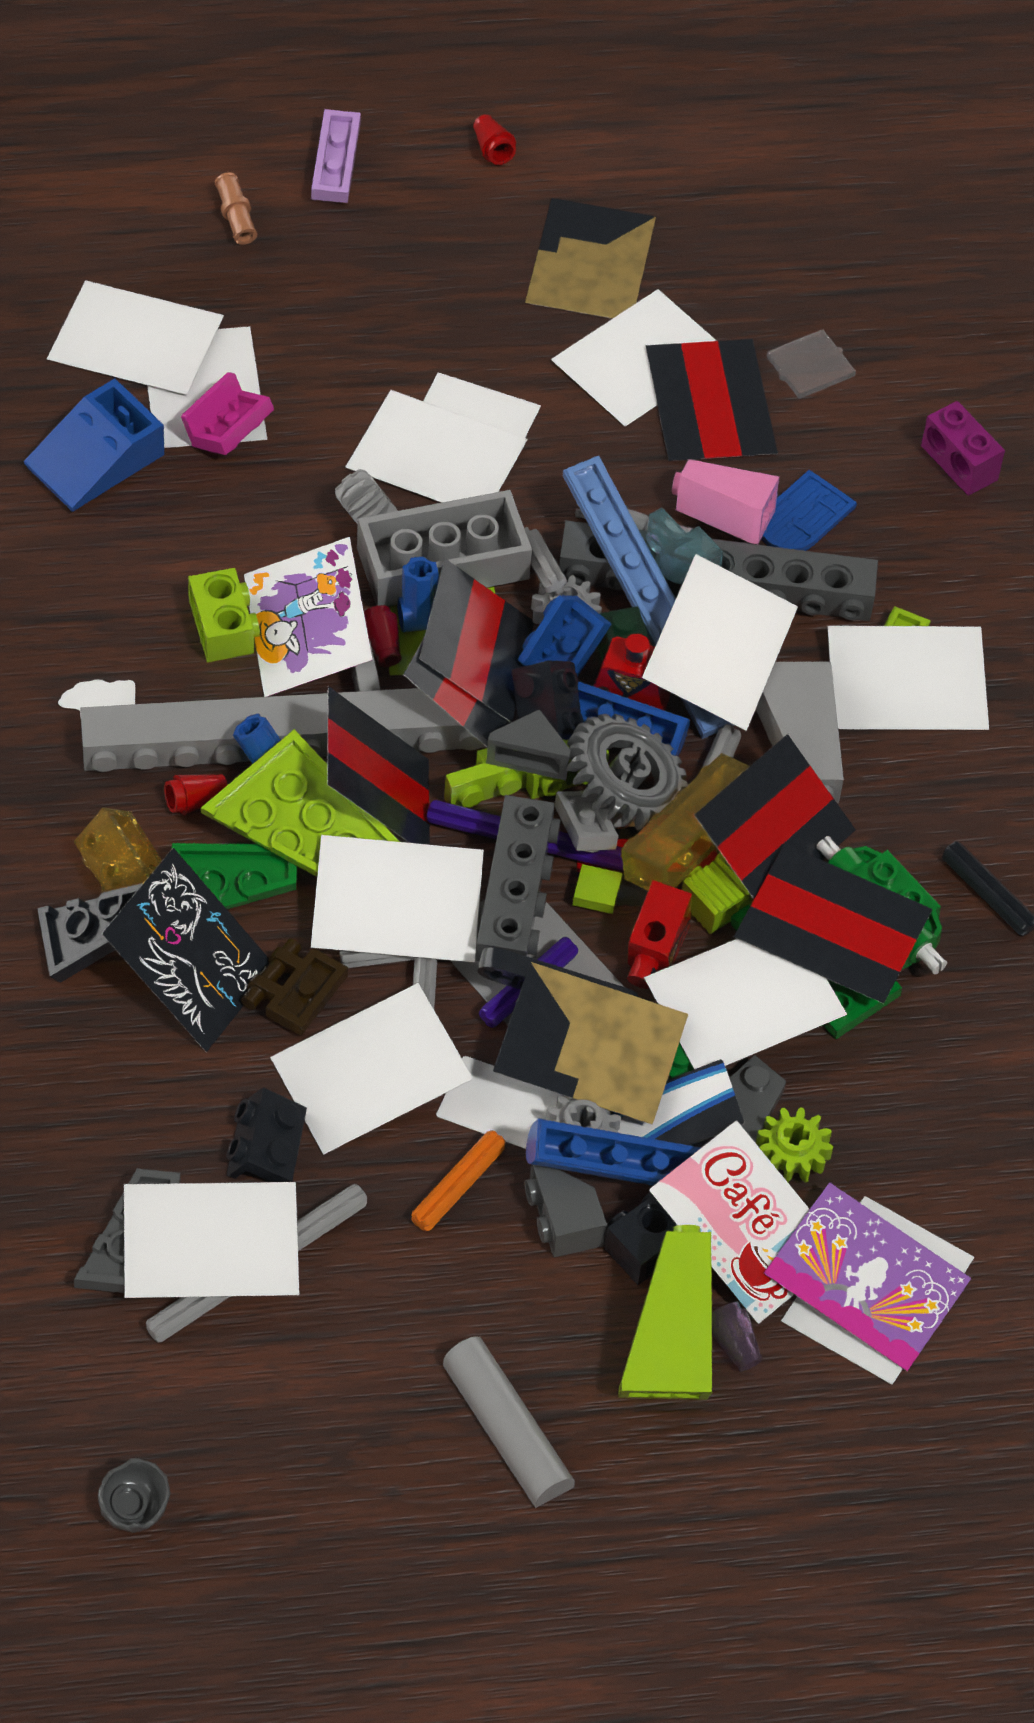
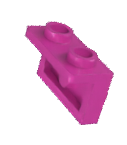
[181,372,274,455]

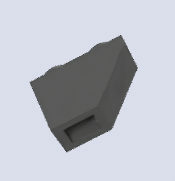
[524,1164,607,1258]

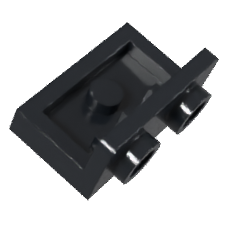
[512,660,583,740]
[226,1087,307,1182]

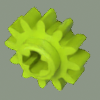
[756,1107,833,1182]

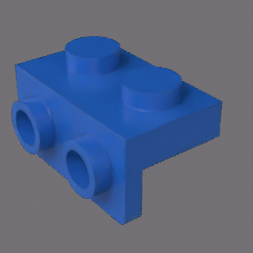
[518,595,611,677]

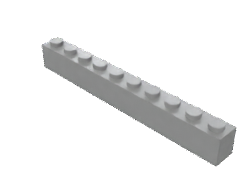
[80,688,486,772]

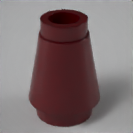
[364,605,402,667]

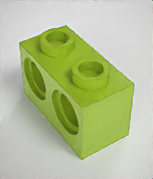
[188,568,260,663]

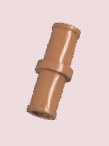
[215,172,258,245]

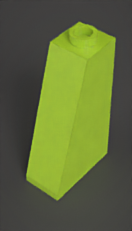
[618,1225,712,1399]

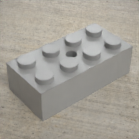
[357,490,532,607]

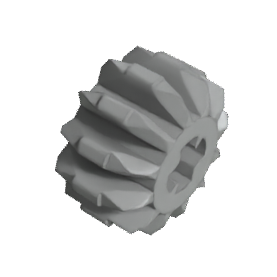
[335,469,398,524]

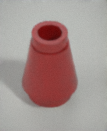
[473,115,516,165]
[164,774,228,815]

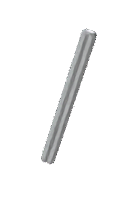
[146,1184,368,1342]

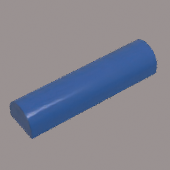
[578,682,690,756]
[526,1119,701,1186]

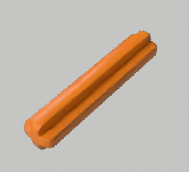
[411,1130,506,1232]

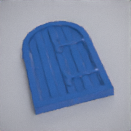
[761,470,857,551]

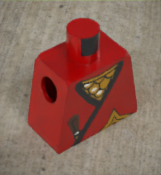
[593,633,671,711]
[627,880,692,989]

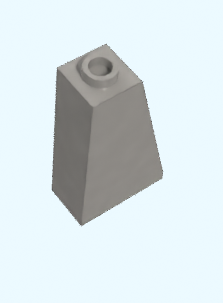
[756,662,844,803]

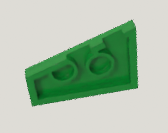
[172,843,297,909]

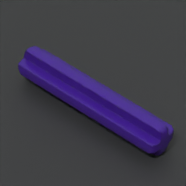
[479,937,578,1028]

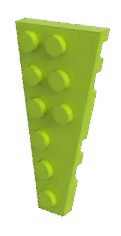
[201,729,400,877]

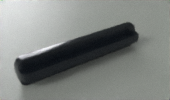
[942,841,1034,936]

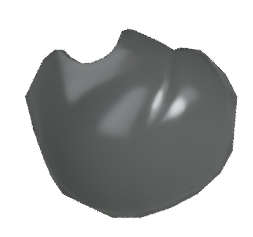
[97,1458,171,1533]

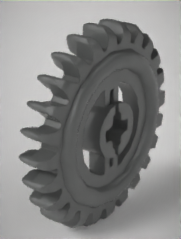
[567,714,689,831]

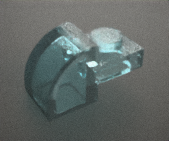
[646,507,723,584]

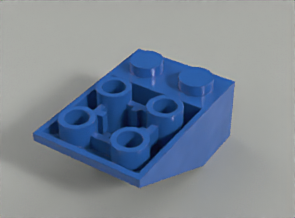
[24,378,164,512]

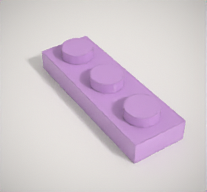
[311,109,361,203]

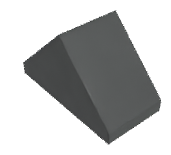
[486,710,571,781]

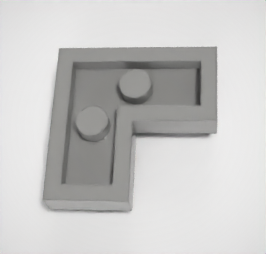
[554,791,636,853]

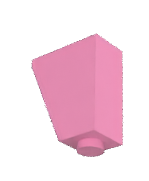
[672,459,779,544]

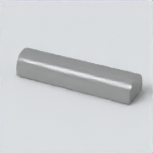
[443,1336,575,1508]

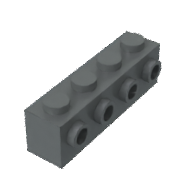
[476,795,561,962]

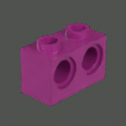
[921,401,1005,496]

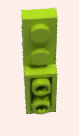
[444,740,609,808]

